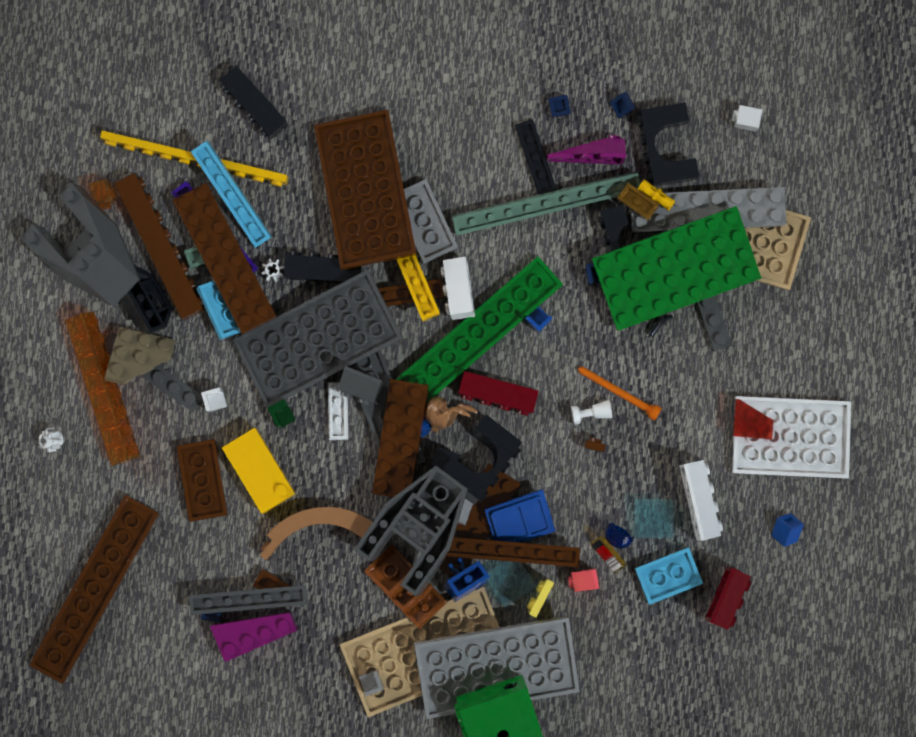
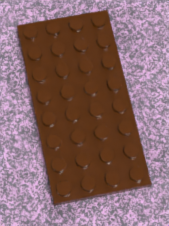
[314,109,417,270]

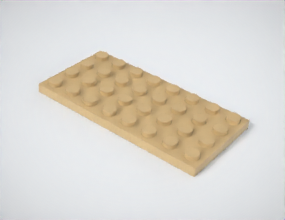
[340,586,500,717]

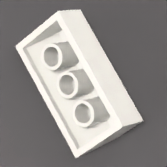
[679,460,723,541]

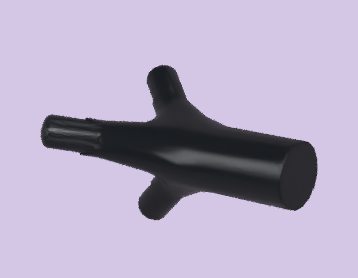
[647,315,673,337]

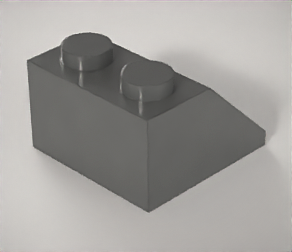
[338,366,383,406]

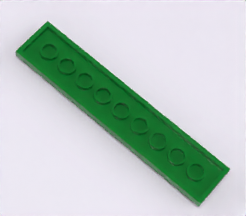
[396,256,563,404]

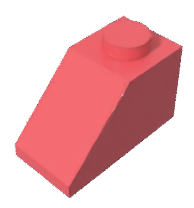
[568,568,599,592]

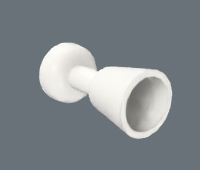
[571,400,612,425]

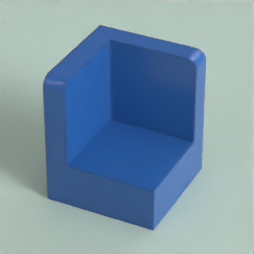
[525,306,552,333]
[771,513,804,547]

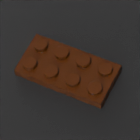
[177,439,228,522]

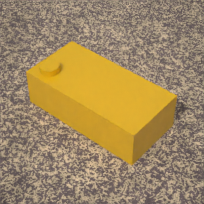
[222,428,296,514]

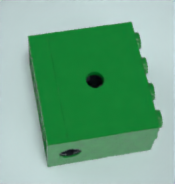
[454,675,543,737]

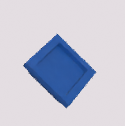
[484,489,556,543]

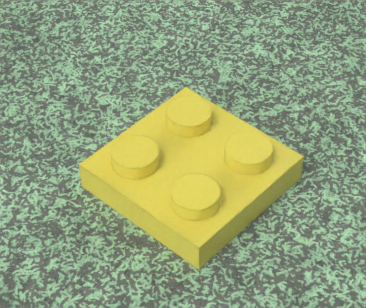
[527,578,554,618]

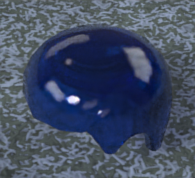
[605,523,634,549]

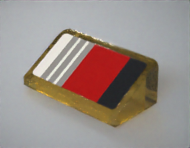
[590,535,626,573]

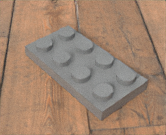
[404,179,458,264]

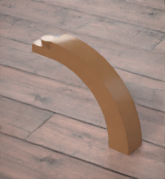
[260,507,373,560]

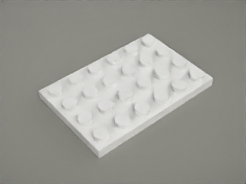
[732,396,851,479]

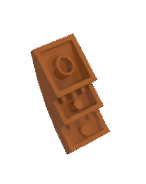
[364,545,447,629]

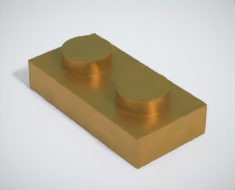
[617,183,659,221]

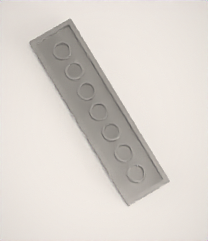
[631,187,786,233]

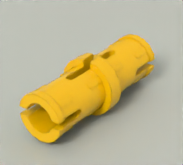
[638,179,676,211]

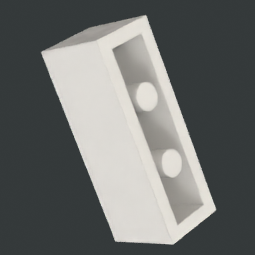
[440,257,475,320]

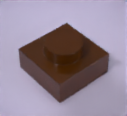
[584,438,606,453]

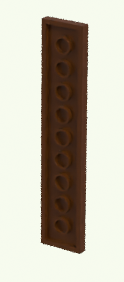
[29,495,160,684]

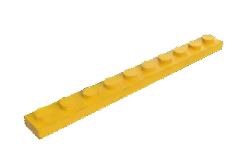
[100,130,289,187]

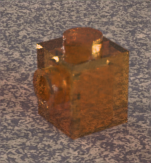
[89,179,117,210]

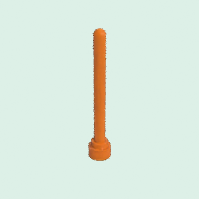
[578,366,662,421]

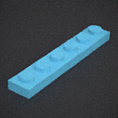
[191,140,272,248]

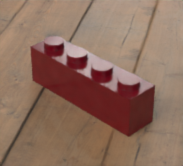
[458,371,539,416]

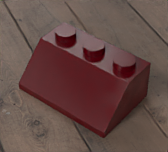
[704,567,752,630]

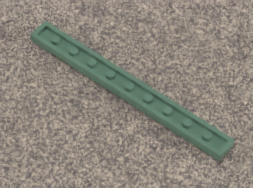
[452,171,640,236]

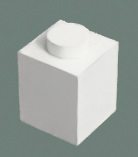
[732,105,762,132]

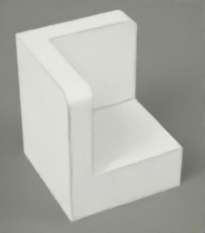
[201,387,228,412]

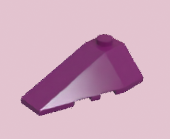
[547,135,626,165]

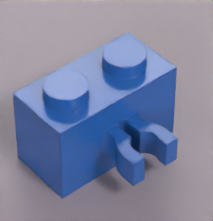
[444,557,490,602]

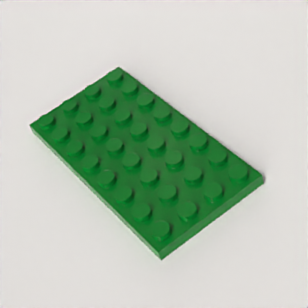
[591,206,762,331]

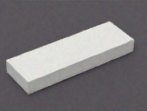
[328,382,349,440]

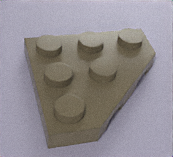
[105,327,176,385]

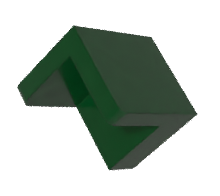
[267,399,296,429]

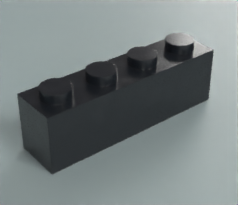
[220,65,288,140]
[283,252,362,284]

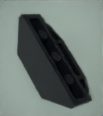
[121,264,172,334]

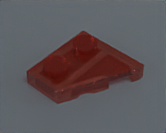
[732,399,774,440]

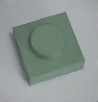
[184,247,205,269]

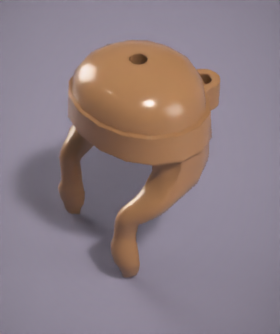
[424,396,478,433]

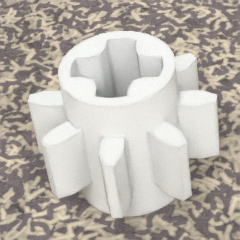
[261,259,284,283]
[39,427,63,452]

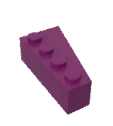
[210,612,299,662]

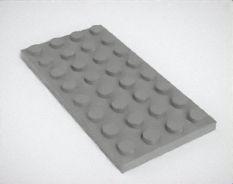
[414,616,580,719]

